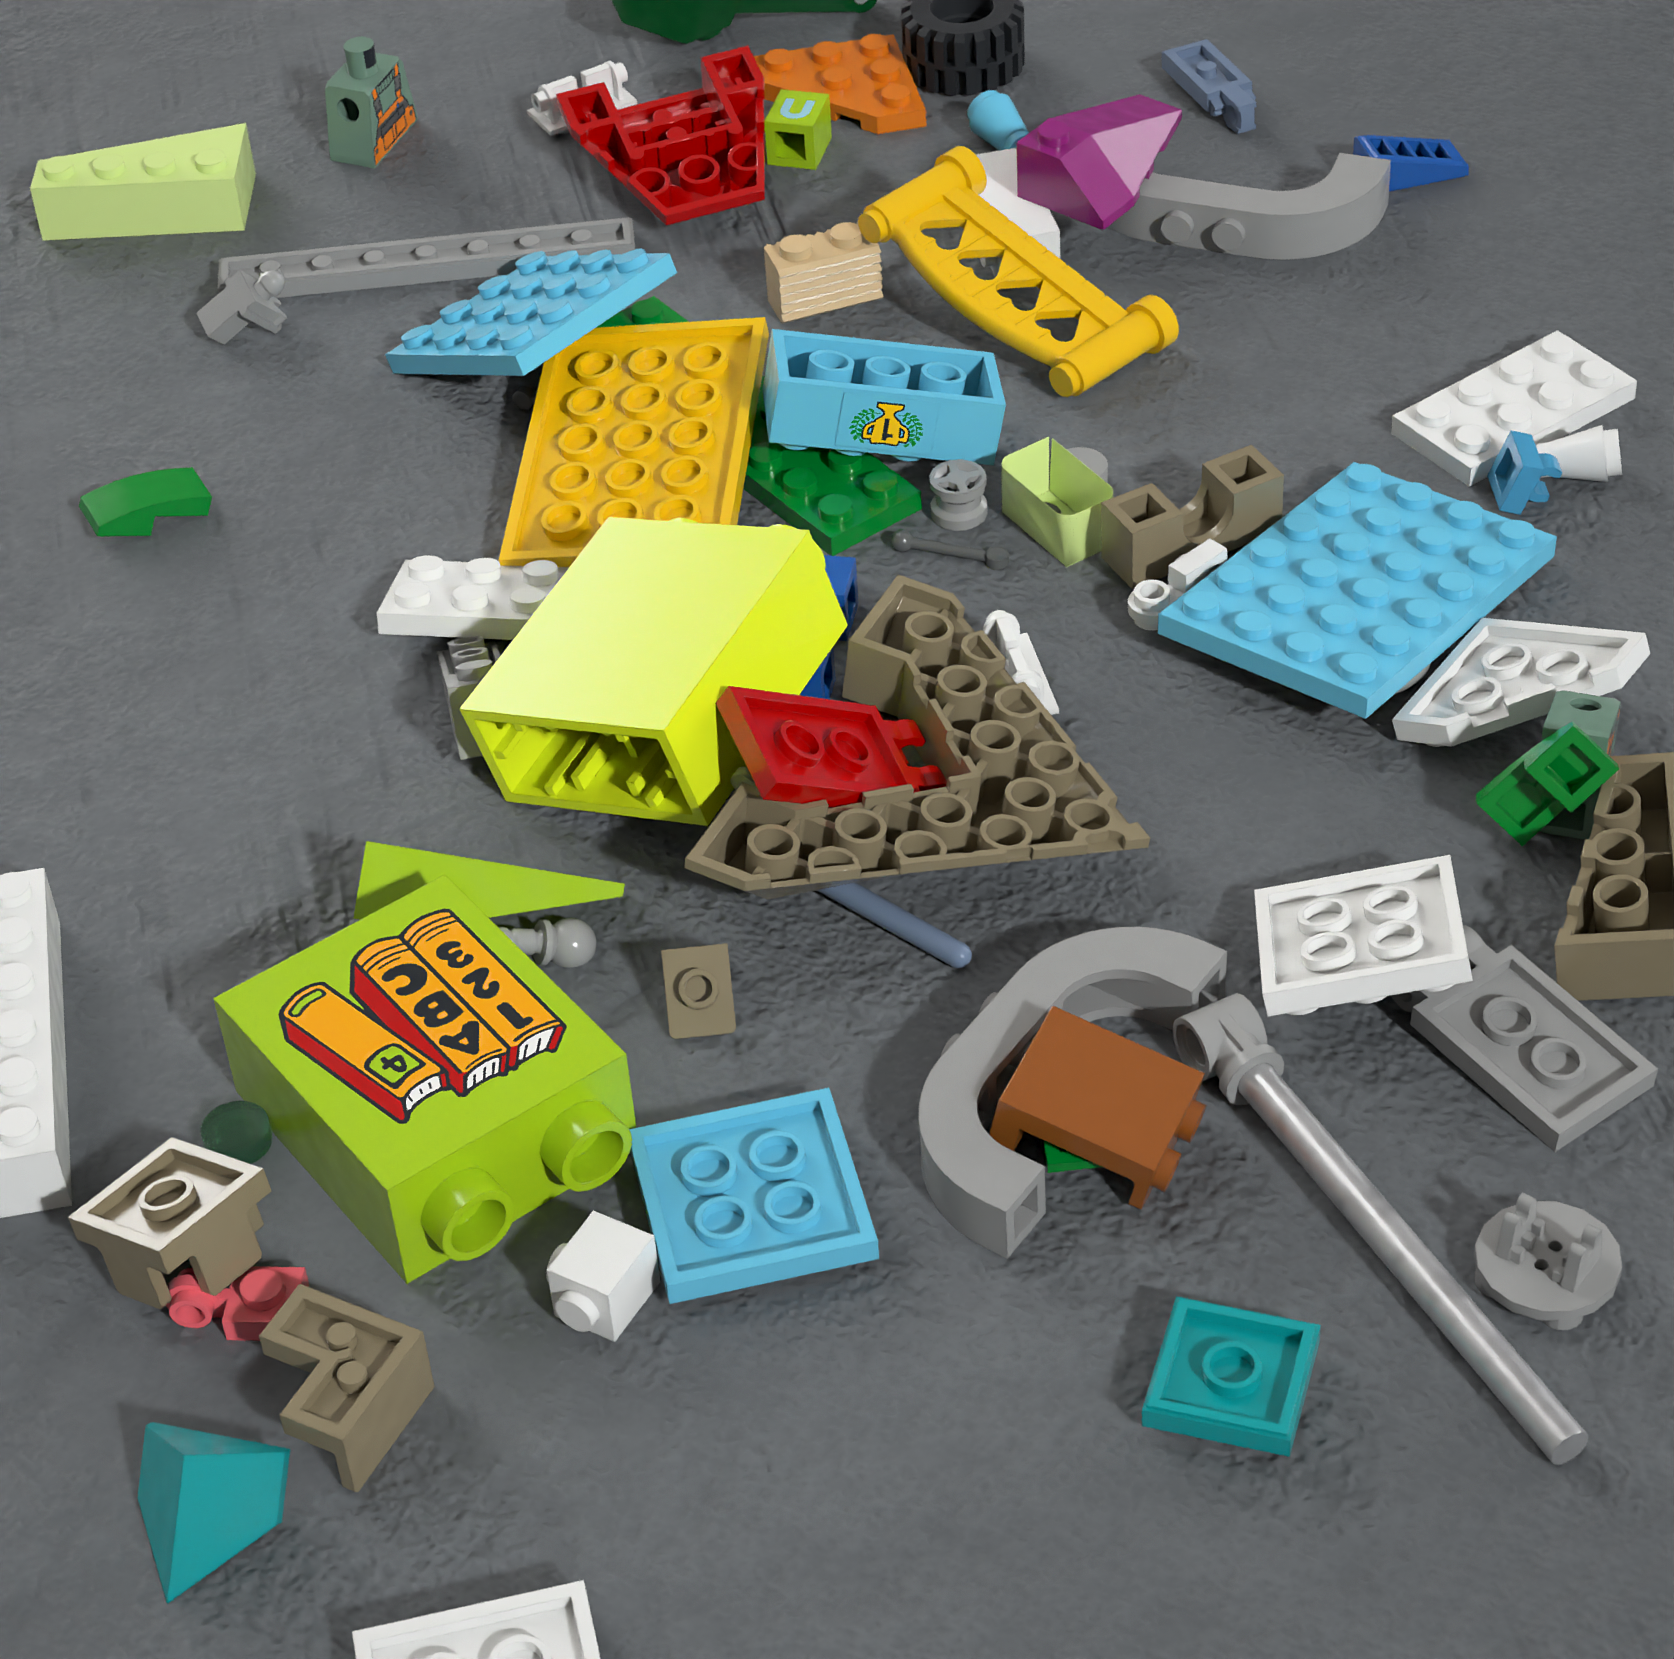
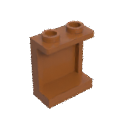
[989,1005,1207,1210]

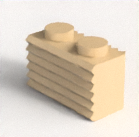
[764,222,883,324]

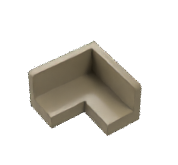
[259,1284,435,1492]

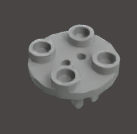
[1474,1193,1622,1330]

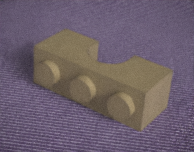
[1101,445,1284,589]

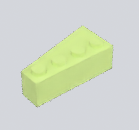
[30,123,256,240]

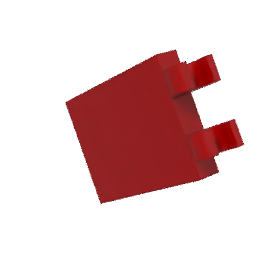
[716,686,947,807]

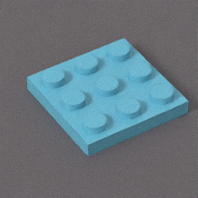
[629,1088,879,1304]

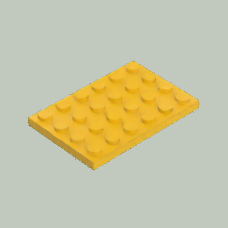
[499,317,769,567]

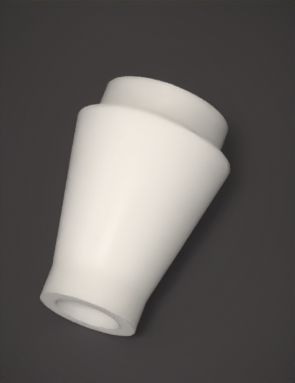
[1536,425,1622,482]

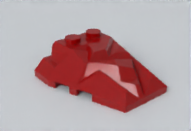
[556,46,765,225]

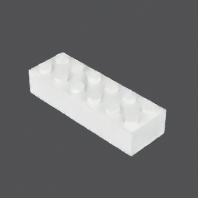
[0,868,72,1218]

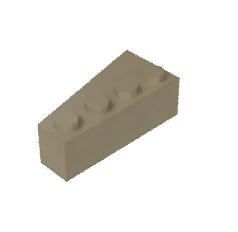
[1554,752,1674,1001]

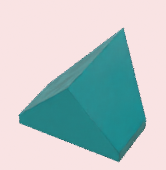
[137,1422,291,1604]

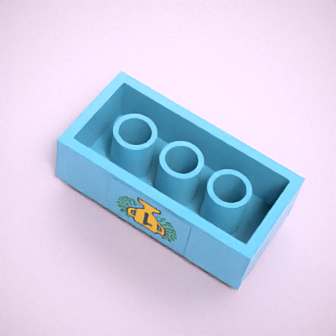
[762,329,1006,465]

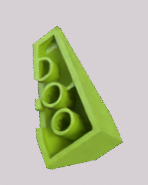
[353,841,625,920]

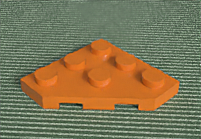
[754,34,926,134]

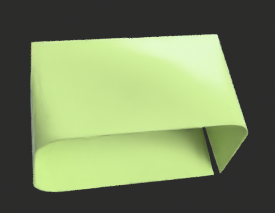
[1001,437,1113,567]

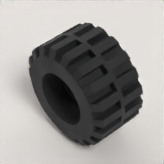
[900,0,1025,95]

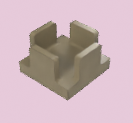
[68,1137,272,1309]

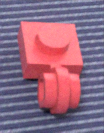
[166,1266,309,1341]

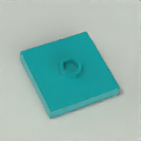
[1142,1296,1321,1457]

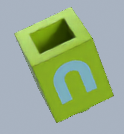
[765,89,832,170]

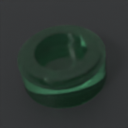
[200,1101,273,1164]

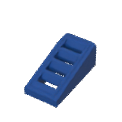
[1353,135,1469,192]

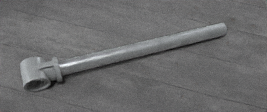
[1173,993,1588,1465]

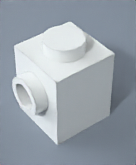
[546,1211,660,1342]

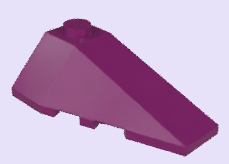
[1016,94,1182,230]

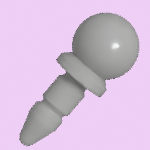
[498,918,597,968]

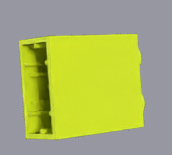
[460,517,848,826]

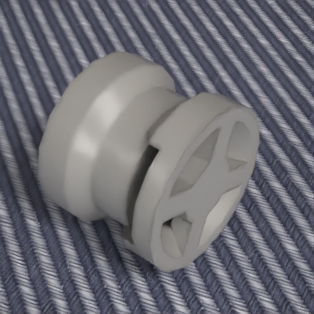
[929,459,988,531]

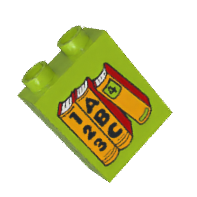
[213,875,636,1284]

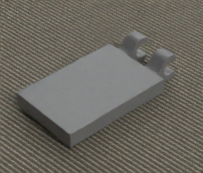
[1391,925,1658,1152]

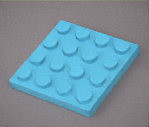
[385,249,677,376]

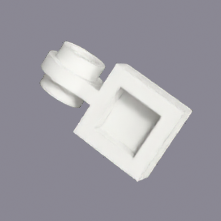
[1128,538,1227,630]

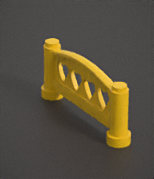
[858,146,1179,397]

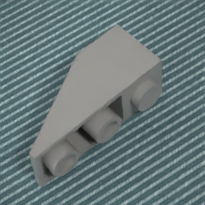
[437,636,501,760]

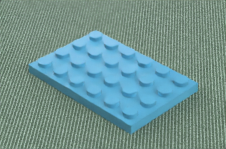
[1158,462,1557,719]

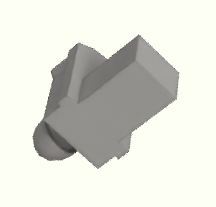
[196,270,287,345]

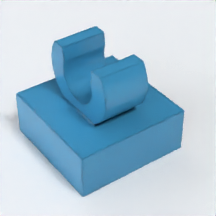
[1487,430,1562,515]

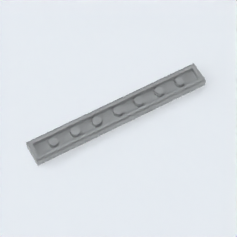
[217,217,635,298]

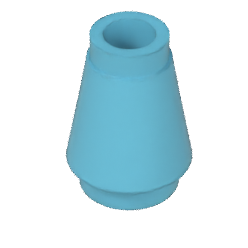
[967,90,1029,151]

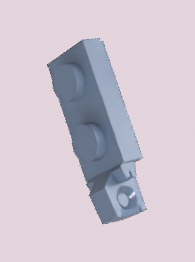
[1162,39,1257,134]

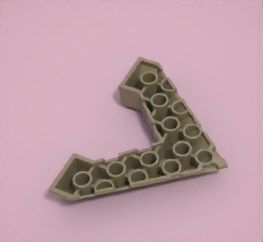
[684,574,1150,900]

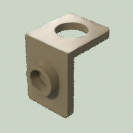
[661,943,736,1040]

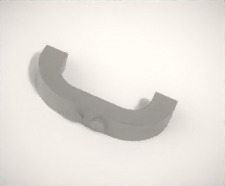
[1108,153,1391,260]
[919,927,1227,1259]

